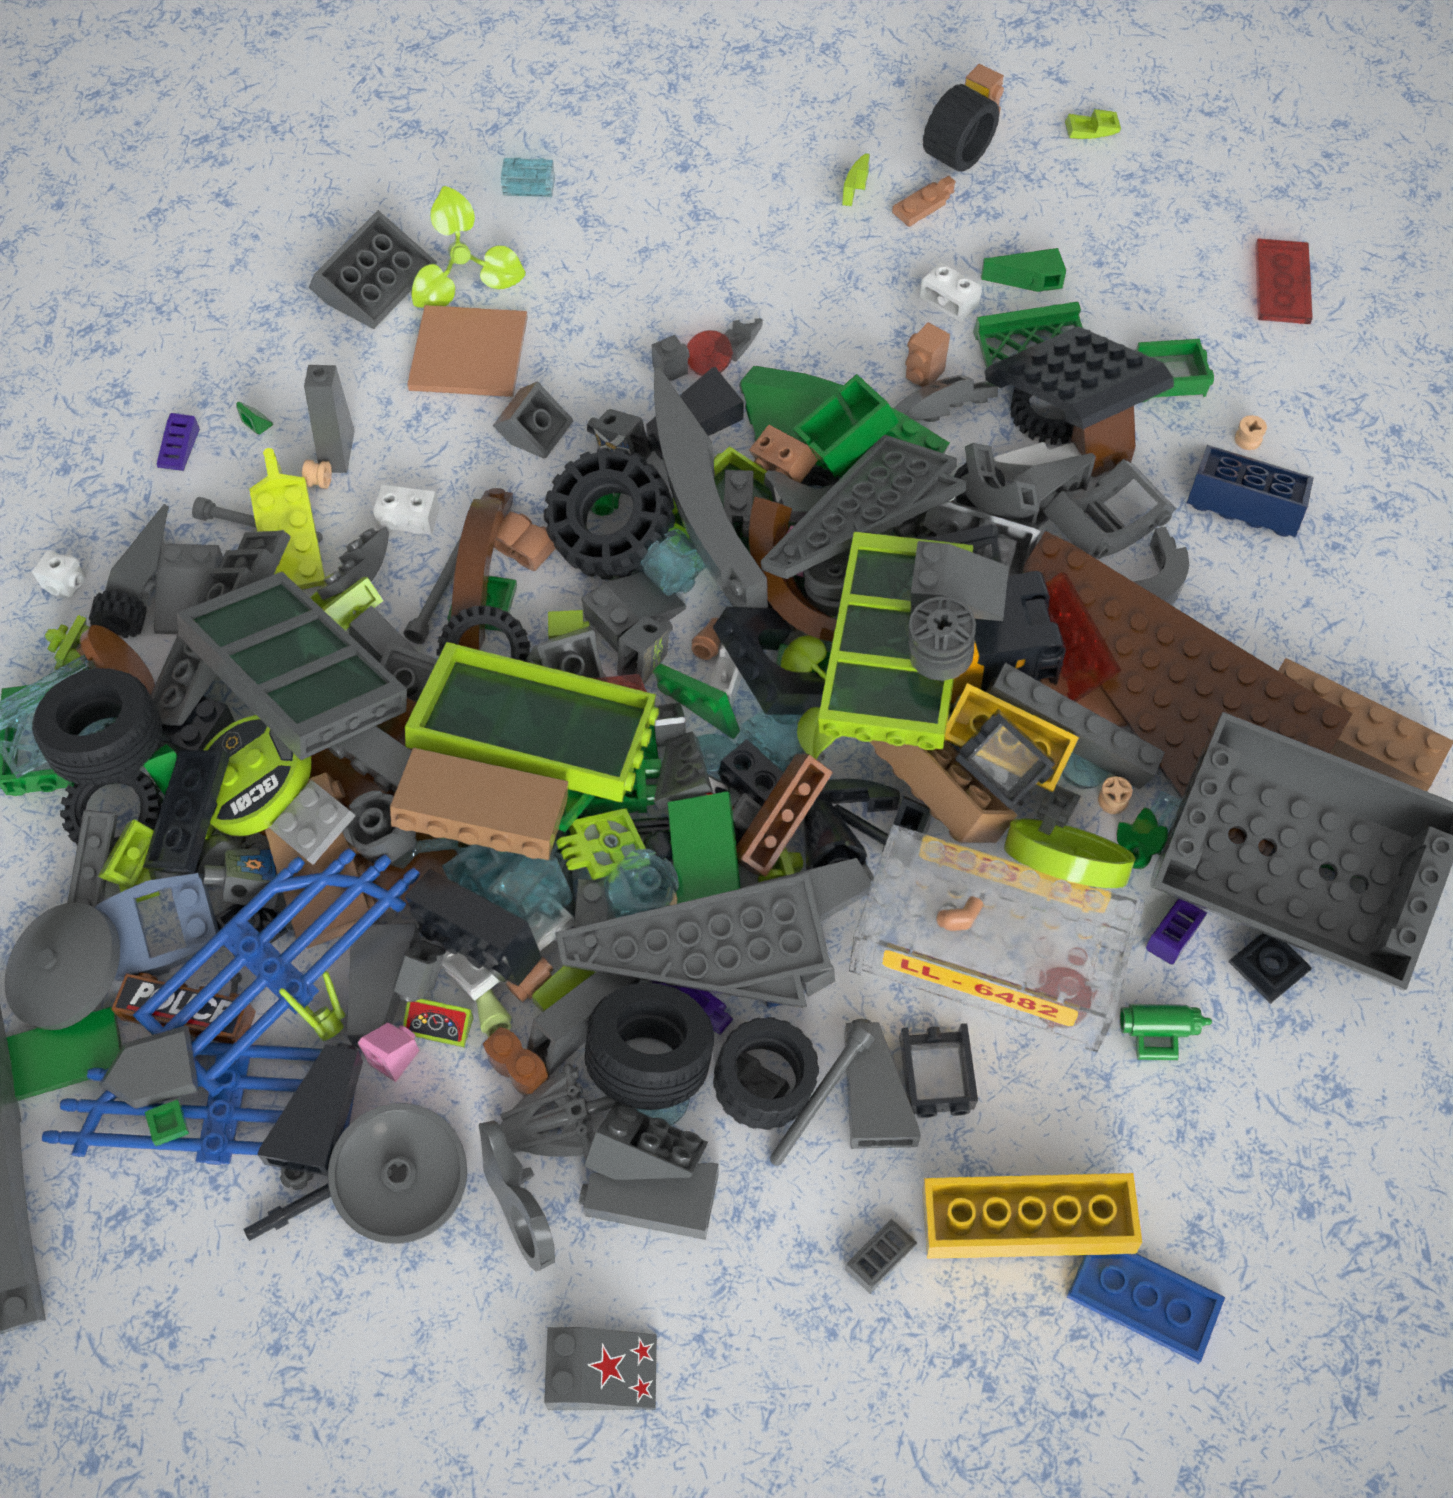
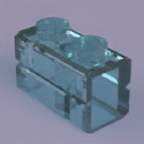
[501,158,555,197]

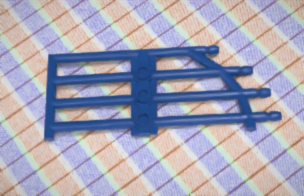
[133,848,420,1096]
[42,1041,361,1165]

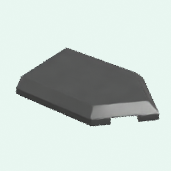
[99,1025,199,1109]

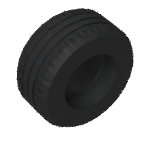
[32,668,162,785]
[584,983,714,1110]

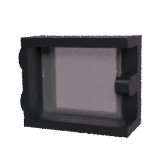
[955,708,1055,810]
[899,1023,978,1118]

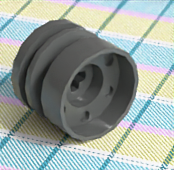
[908,596,976,681]

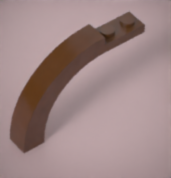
[451,488,513,650]
[749,497,890,649]

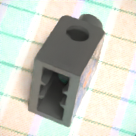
[203,848,277,909]

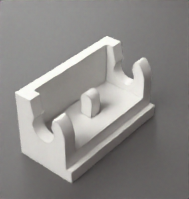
[709,645,742,708]

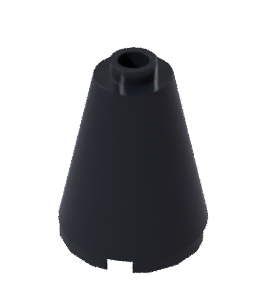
[804,800,868,870]

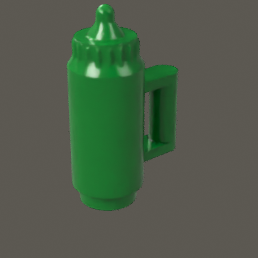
[1120,1004,1212,1061]

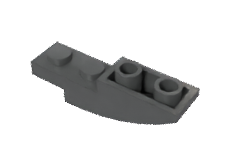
[894,375,998,422]
[317,527,389,600]

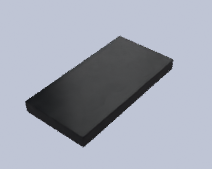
[143,750,231,873]

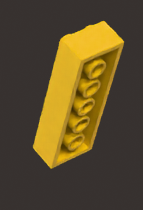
[922,1173,1142,1259]

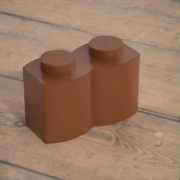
[483,1027,549,1096]

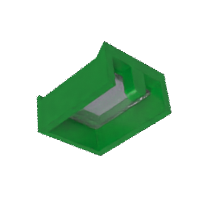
[1135,338,1214,403]

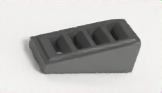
[845,1219,917,1294]

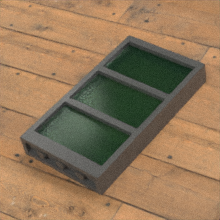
[177,572,407,760]

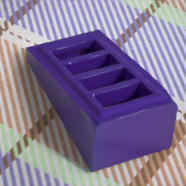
[156,413,200,471]
[1146,898,1207,965]

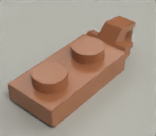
[892,176,956,227]

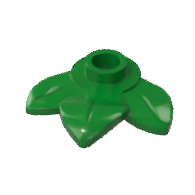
[1117,807,1168,869]

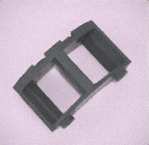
[1043,459,1177,559]

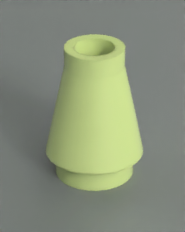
[476,989,512,1037]

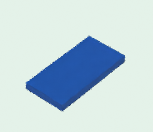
[1067,1253,1225,1364]

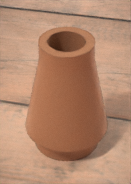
[691,618,721,660]

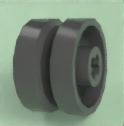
[803,548,869,616]

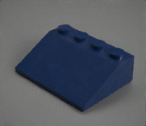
[1186,445,1314,537]

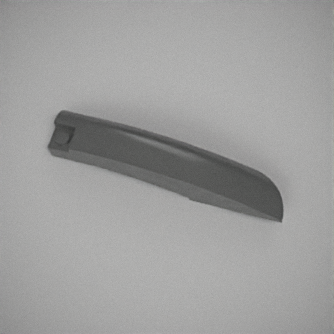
[654,367,768,609]
[0,1006,46,1334]

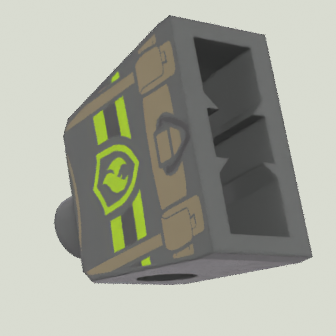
[617,616,673,688]

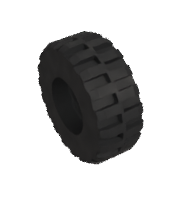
[544,447,675,580]

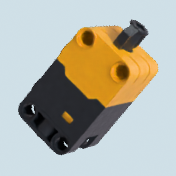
[876,571,1066,709]

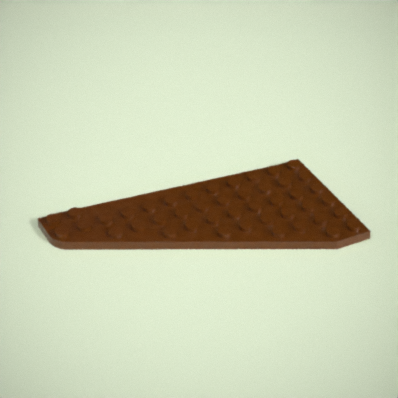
[1024,531,1353,856]

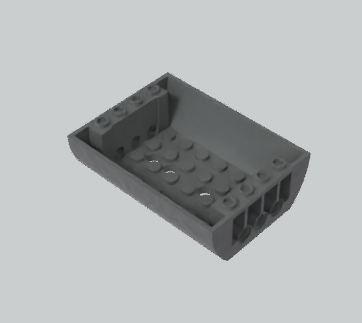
[1150,712,1453,990]

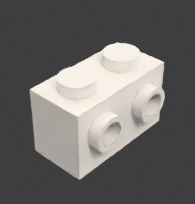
[920,262,982,322]
[373,485,440,535]

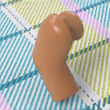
[936,896,984,931]

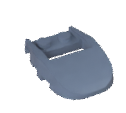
[95,873,219,981]

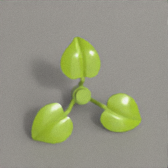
[411,186,526,308]
[781,636,909,759]

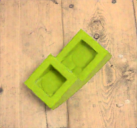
[1065,109,1121,139]
[842,153,870,206]

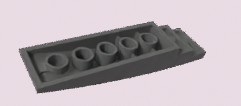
[150,530,291,726]

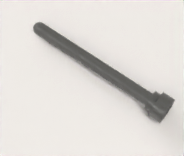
[192,497,323,542]
[403,536,461,644]
[770,1023,875,1166]

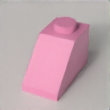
[358,1023,420,1082]

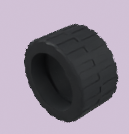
[923,84,1000,172]
[713,1017,819,1130]

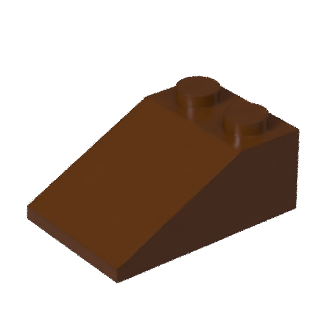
[1070,406,1136,477]

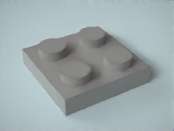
[269,780,356,865]

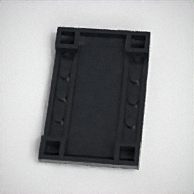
[984,326,1174,429]

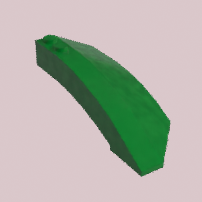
[739,366,950,478]

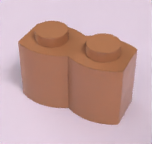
[494,511,556,571]

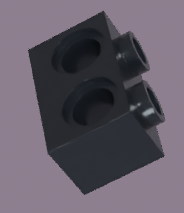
[718,738,784,806]

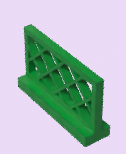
[973,301,1083,369]

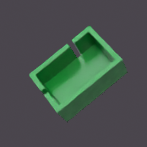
[793,374,899,477]

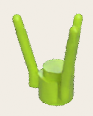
[279,971,346,1041]

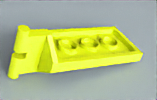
[249,448,326,590]

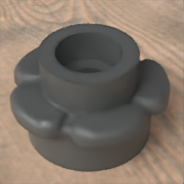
[280,1168,314,1190]

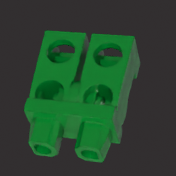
[586,754,661,817]

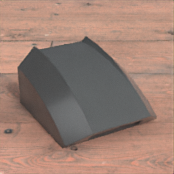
[527,626,607,703]

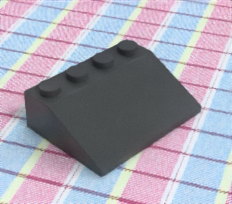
[308,210,437,329]

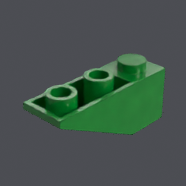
[981,248,1066,292]

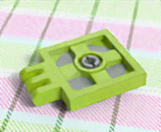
[556,808,651,880]

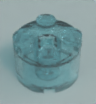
[641,529,706,596]
[604,849,679,918]

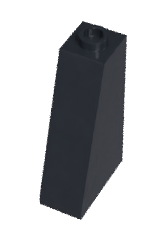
[646,367,744,460]
[257,1043,363,1176]

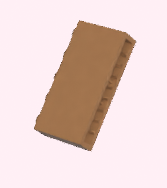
[390,748,568,860]
[265,772,379,949]

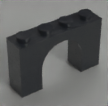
[712,606,834,715]

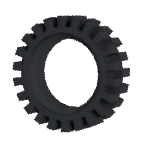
[1010,387,1075,445]
[436,606,531,698]
[60,770,163,849]

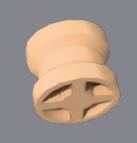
[1234,415,1267,450]
[302,459,332,489]
[1098,776,1133,814]

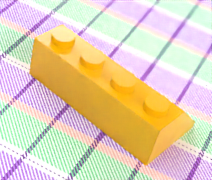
[945,683,1079,792]

